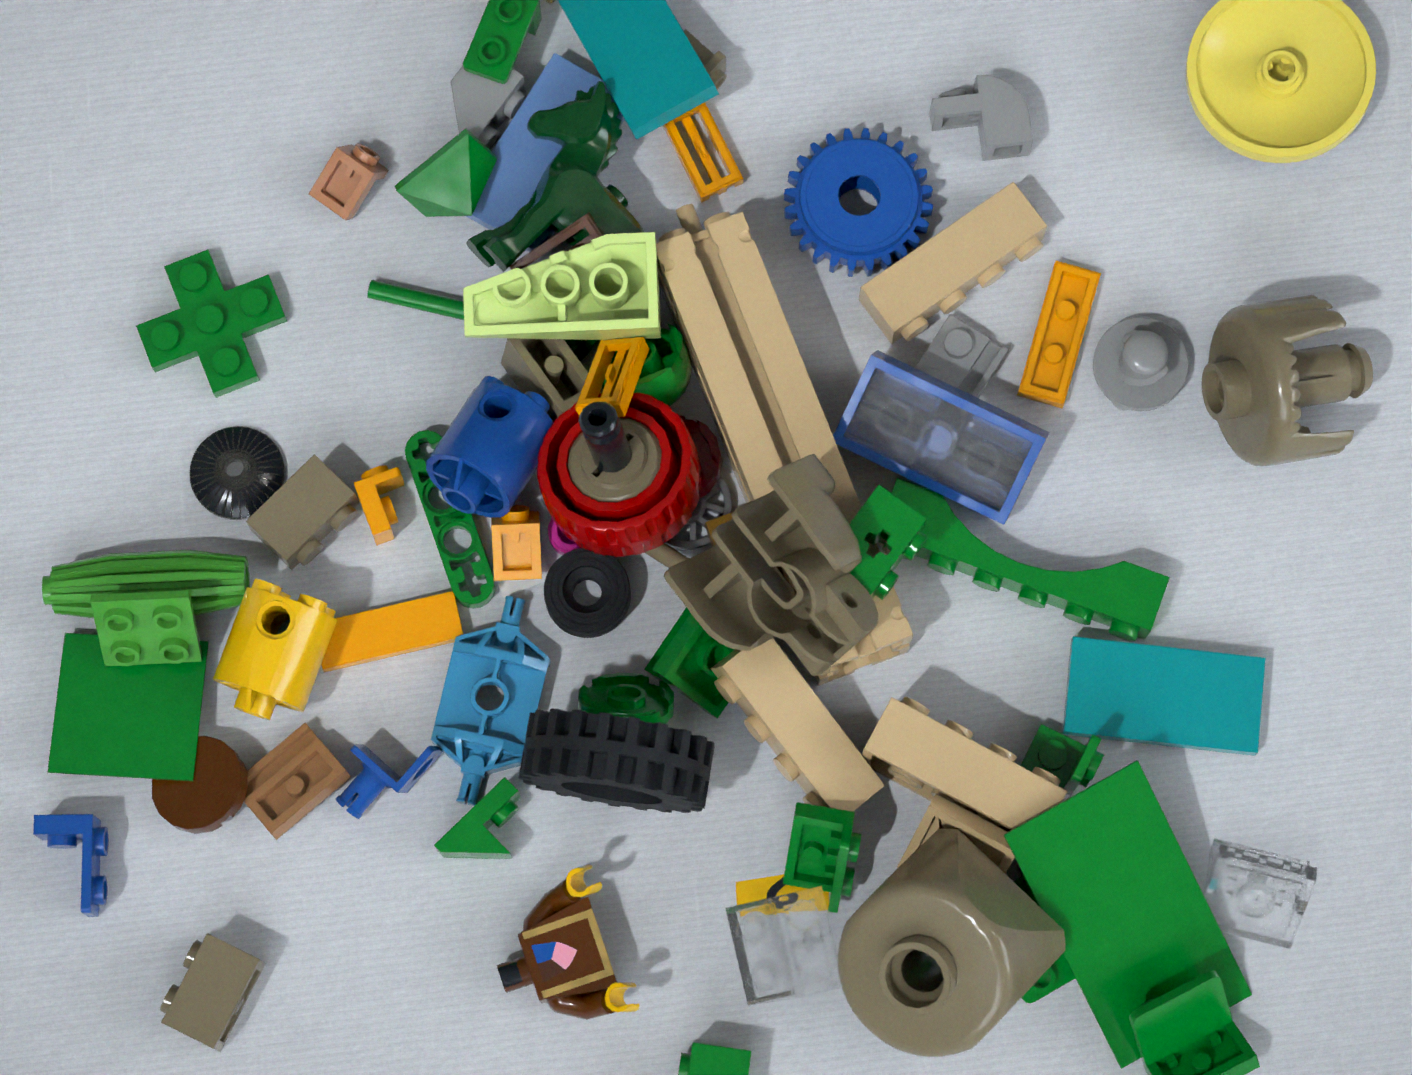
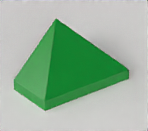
[395,128,497,217]

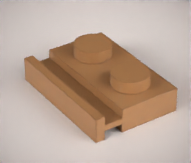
[244,723,351,840]

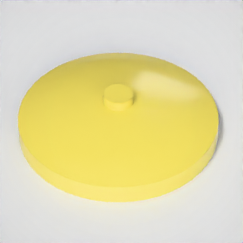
[1186,0,1376,163]

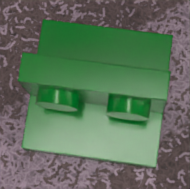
[644,607,735,719]

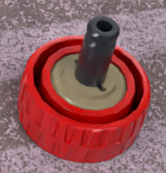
[537,393,702,557]

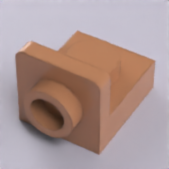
[309,143,389,220]

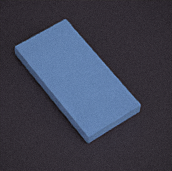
[466,53,625,252]

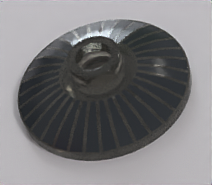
[189,426,285,520]

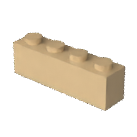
[859,181,1047,344]
[711,638,885,812]

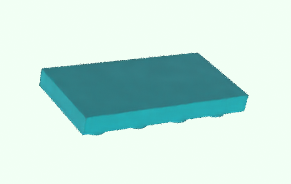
[558,0,719,140]
[1062,636,1266,756]

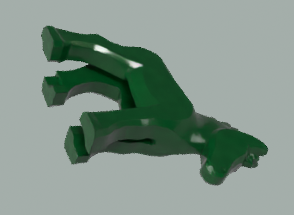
[466,81,644,361]

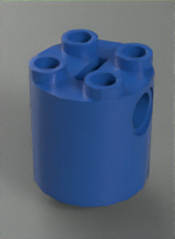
[426,376,553,518]

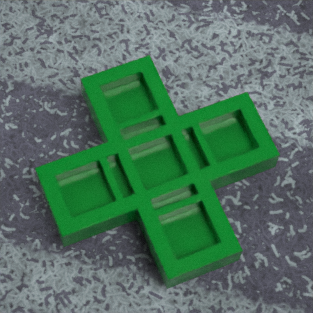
[136,249,287,398]

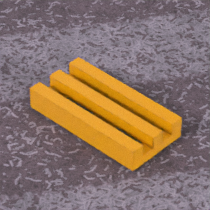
[662,102,743,203]
[575,337,649,417]

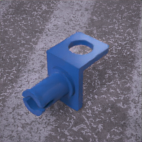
[336,744,443,819]

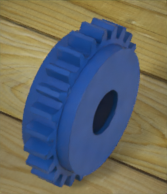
[784,128,933,277]

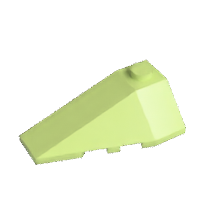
[463,232,661,340]

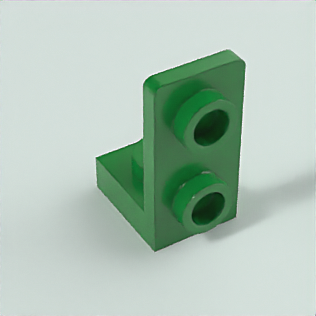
[463,0,542,84]
[1020,724,1104,795]

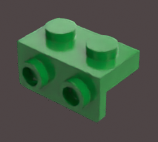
[783,802,861,913]

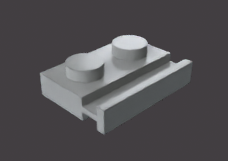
[915,314,1008,424]

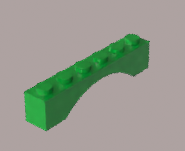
[879,478,1170,641]

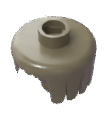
[1201,295,1373,466]

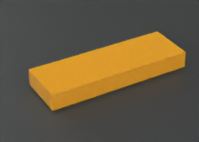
[1017,260,1101,408]
[321,591,464,673]

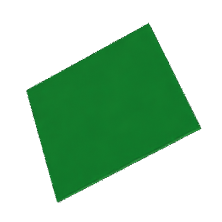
[47,633,209,781]

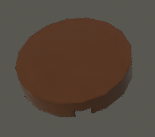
[152,735,248,834]

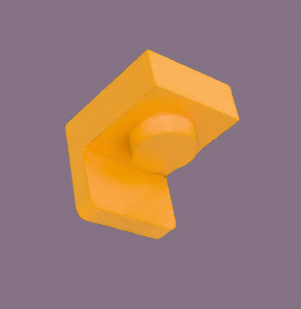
[354,465,404,546]
[491,505,542,581]

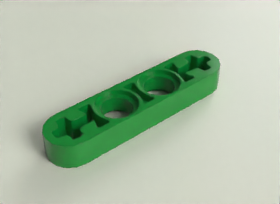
[405,430,496,609]

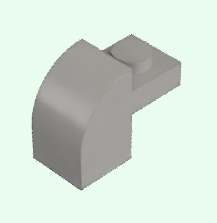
[929,75,1033,161]

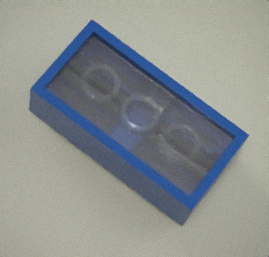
[833,350,1050,525]

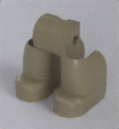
[664,454,878,676]

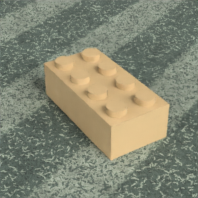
[862,697,1067,832]

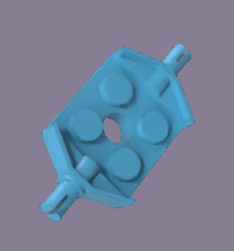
[431,596,551,806]

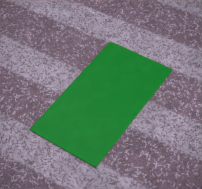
[1003,760,1252,1069]

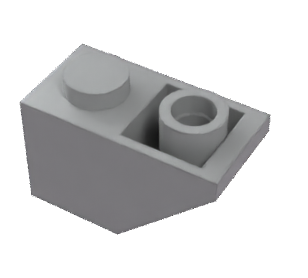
[450,65,527,150]

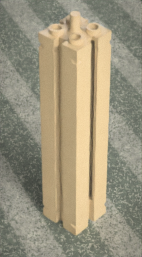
[656,204,913,686]

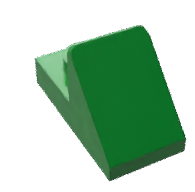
[434,777,521,859]

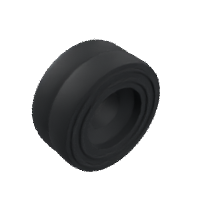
[544,548,631,638]

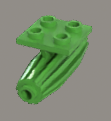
[42,550,250,666]

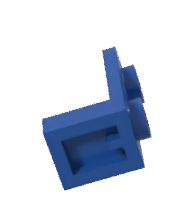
[33,814,109,917]

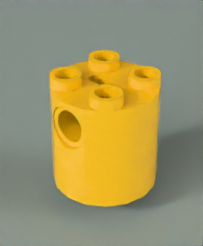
[213,578,337,720]

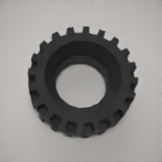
[519,709,715,813]

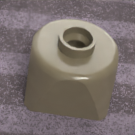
[838,829,1065,1057]

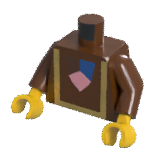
[497,864,639,1020]

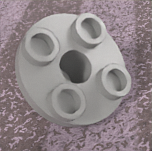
[1093,317,1189,411]

